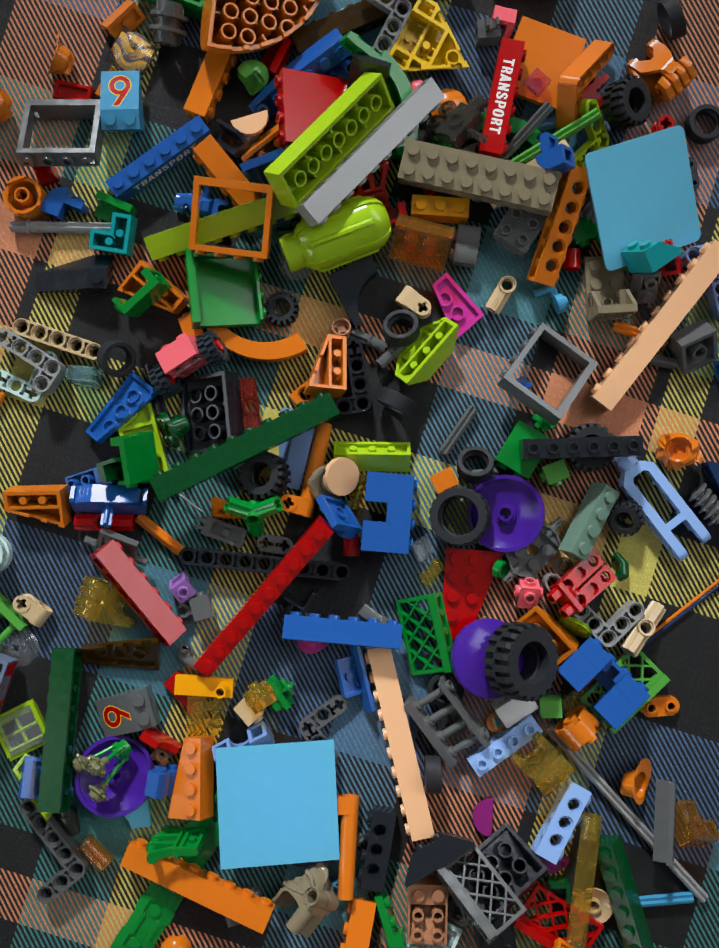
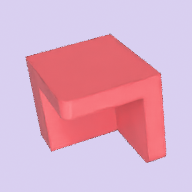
[492,5,517,38]

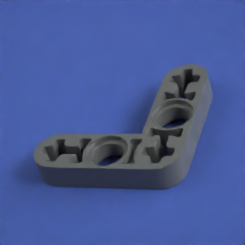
[299,694,348,766]

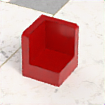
[32,166,60,187]
[386,201,409,229]

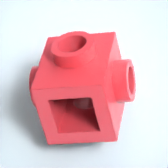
[514,577,543,609]

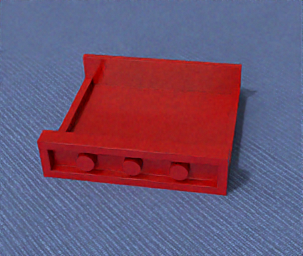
[274,68,348,148]

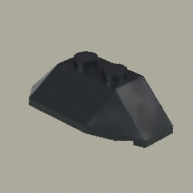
[404,831,475,888]

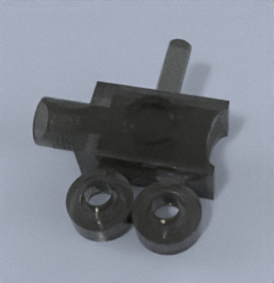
[425,94,488,149]

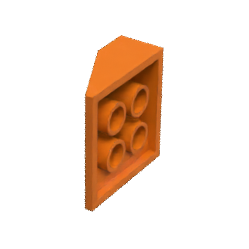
[516,605,580,665]

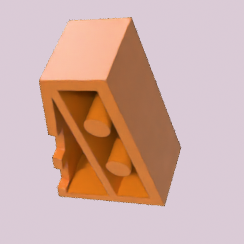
[303,334,347,398]
[2,484,72,528]

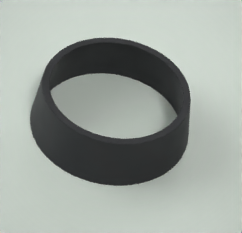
[657,0,687,41]

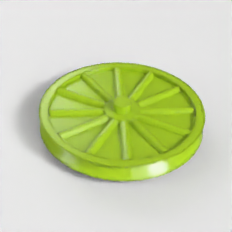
[558,616,593,638]

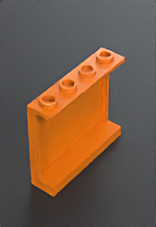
[514,16,587,118]

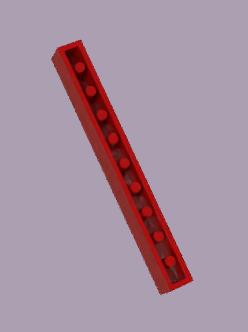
[193,515,334,678]

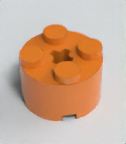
[2,175,47,221]
[554,704,602,752]

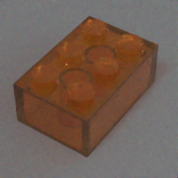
[388,213,455,272]

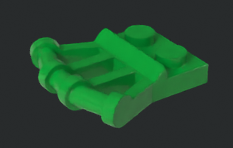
[146,825,208,864]

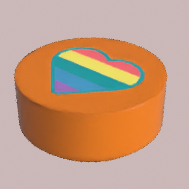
[486,711,505,732]

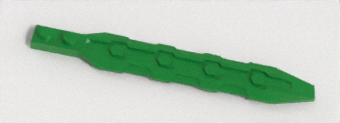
[110,792,219,948]

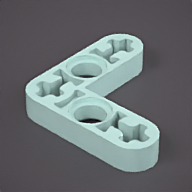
[0,351,60,403]

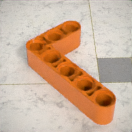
[556,40,615,129]

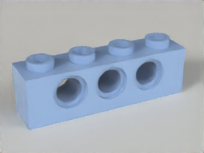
[466,714,543,777]
[531,778,592,865]

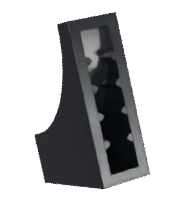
[328,255,379,329]

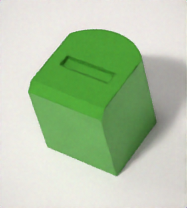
[539,694,563,718]

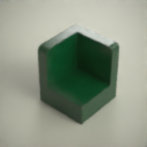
[546,875,571,904]

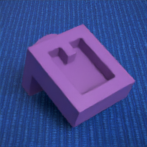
[169,571,196,604]

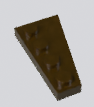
[81,637,161,671]

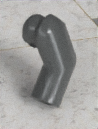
[178,643,196,670]

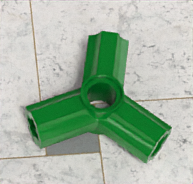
[223,496,283,537]

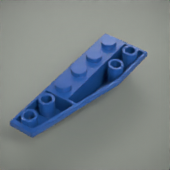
[249,28,352,118]

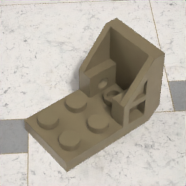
[583,256,638,321]

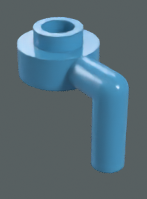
[533,286,569,314]

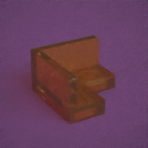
[675,800,719,847]

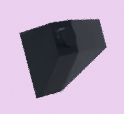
[36,255,113,293]

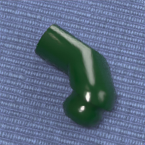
[276,217,301,237]
[611,551,629,581]

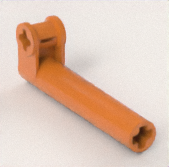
[279,423,332,518]
[337,794,359,901]

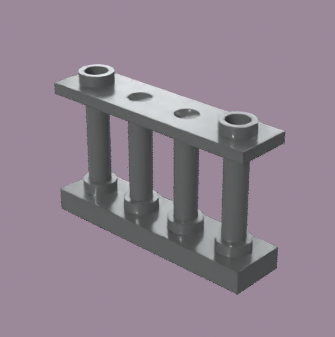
[404,675,490,768]

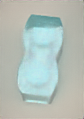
[65,365,103,389]

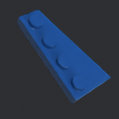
[85,371,159,444]

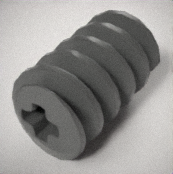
[688,483,719,526]

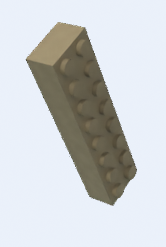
[397,138,561,217]

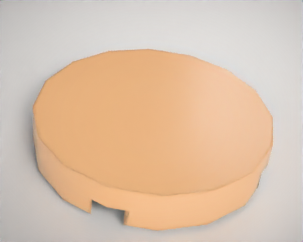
[323,457,359,496]

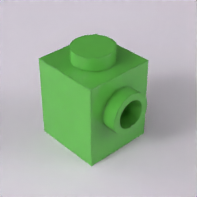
[538,459,571,488]

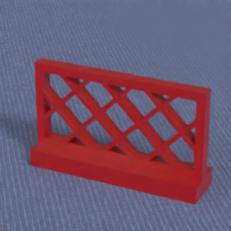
[513,882,604,948]

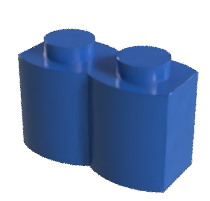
[144,762,179,799]

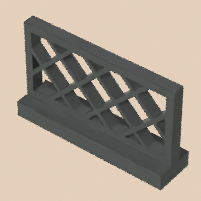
[437,845,527,945]

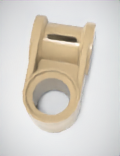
[395,285,431,319]
[13,593,53,628]

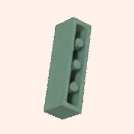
[558,482,620,561]

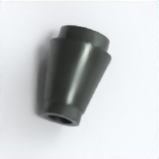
[58,804,81,836]

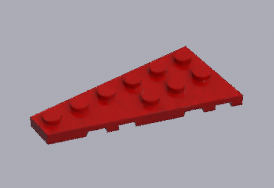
[437,547,504,663]

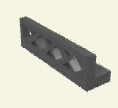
[653,779,677,866]

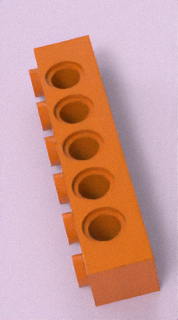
[526,165,589,287]

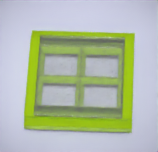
[0,699,46,761]

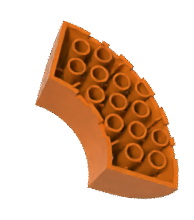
[200,0,321,54]

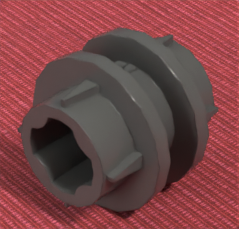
[148,0,189,47]

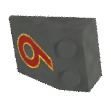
[95,684,161,737]

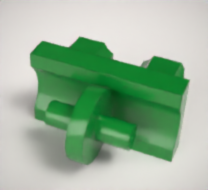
[260,674,295,712]

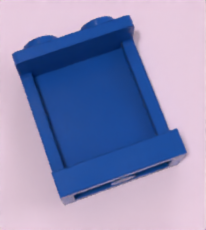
[18,756,75,800]

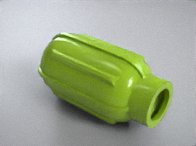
[278,195,392,273]

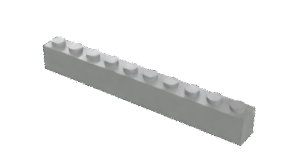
[295,77,445,227]

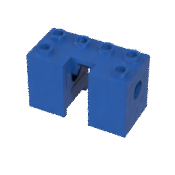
[361,471,418,554]
[557,636,651,730]

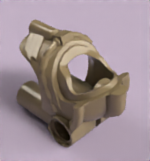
[272,861,339,938]

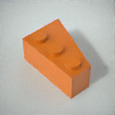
[117,260,189,314]

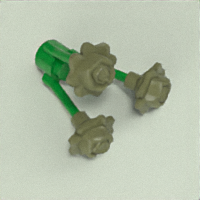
[72,739,132,803]

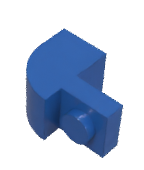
[535,132,575,174]
[40,187,89,222]

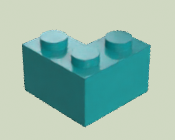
[88,212,138,257]

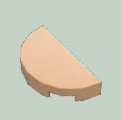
[231,110,269,137]

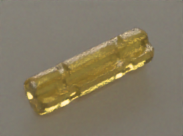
[348,473,367,510]

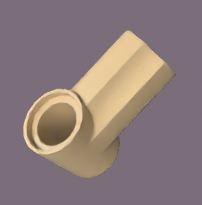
[485,276,516,315]

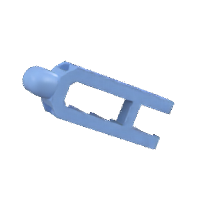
[613,457,711,562]

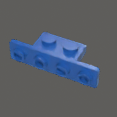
[334,645,375,713]

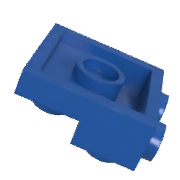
[316,494,362,539]

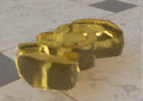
[419,559,445,585]

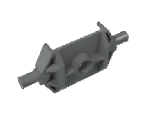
[502,516,565,585]

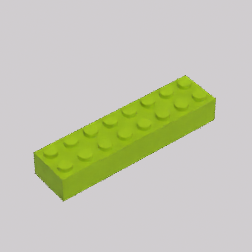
[263,72,395,208]

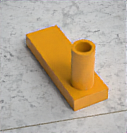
[174,674,235,699]

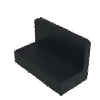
[216,119,250,160]

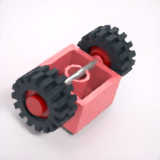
[148,330,230,399]

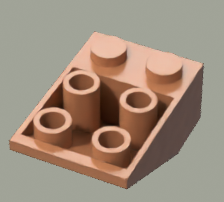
[407,875,448,945]

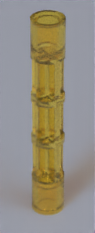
[566,812,603,948]

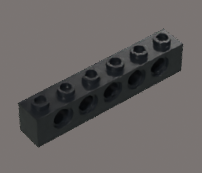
[519,436,643,460]

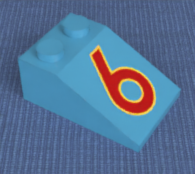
[100,71,145,132]

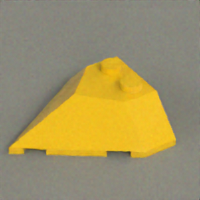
[389,0,469,72]

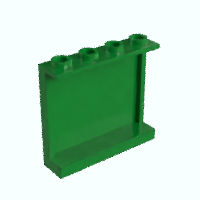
[184,247,266,329]

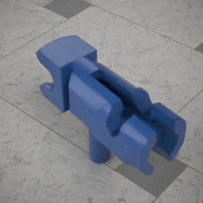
[174,186,230,217]

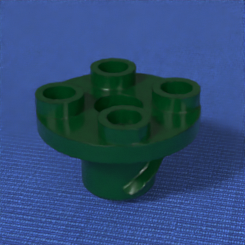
[156,411,191,449]

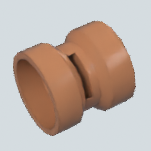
[332,318,351,341]

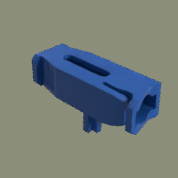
[69,484,148,528]

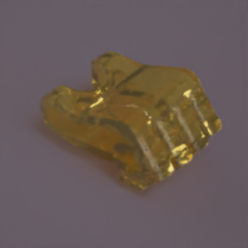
[73,576,137,628]
[511,731,576,797]

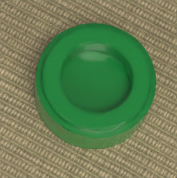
[492,559,509,579]

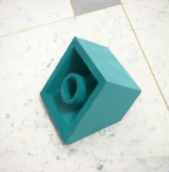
[621,240,683,273]

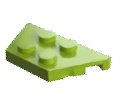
[118,402,170,472]

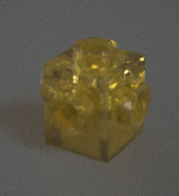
[242,680,278,714]

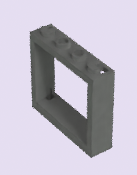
[16,99,104,167]
[497,322,598,426]

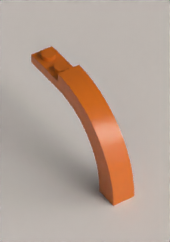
[207,328,308,362]

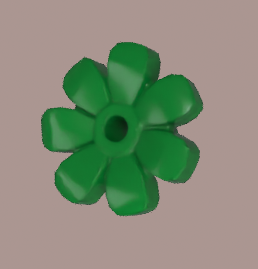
[532,414,556,432]

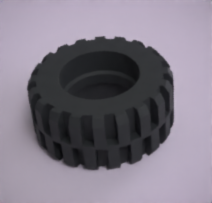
[483,622,559,702]

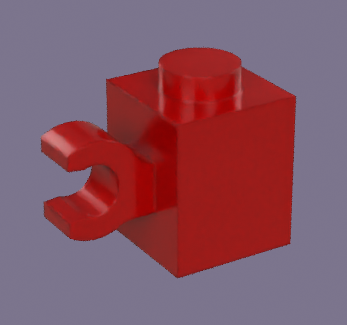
[660,239,683,277]

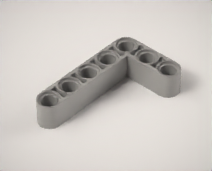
[366,0,412,54]
[541,573,645,647]

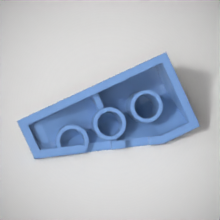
[279,407,316,490]

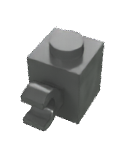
[474,16,504,47]
[177,591,216,622]

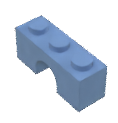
[211,720,276,763]

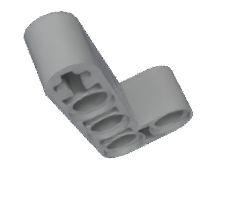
[0,328,67,395]

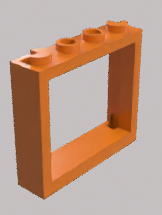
[189,175,275,262]

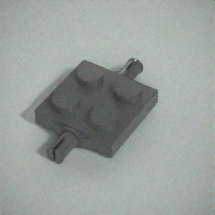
[83,528,149,567]

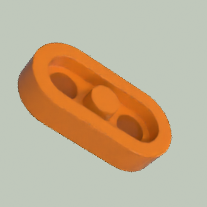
[640,695,680,717]

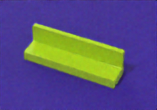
[334,441,411,472]

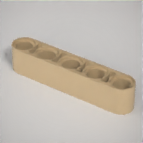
[12,318,101,362]

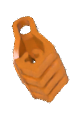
[625,39,698,104]

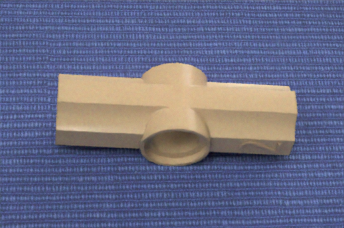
[620,600,666,658]

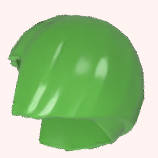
[237,59,269,96]

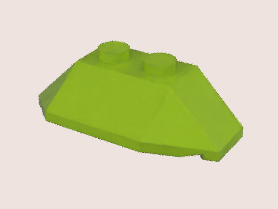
[395,317,459,385]

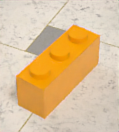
[410,194,470,224]

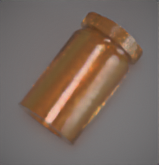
[77,833,115,872]

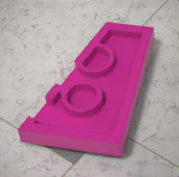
[432,272,484,340]

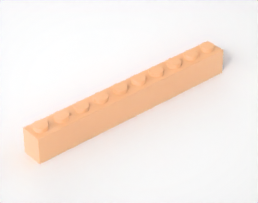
[589,239,719,411]
[364,647,434,842]

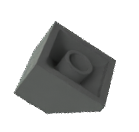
[669,319,718,375]

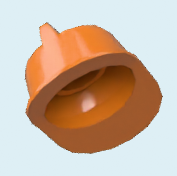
[48,30,75,75]
[620,758,652,805]

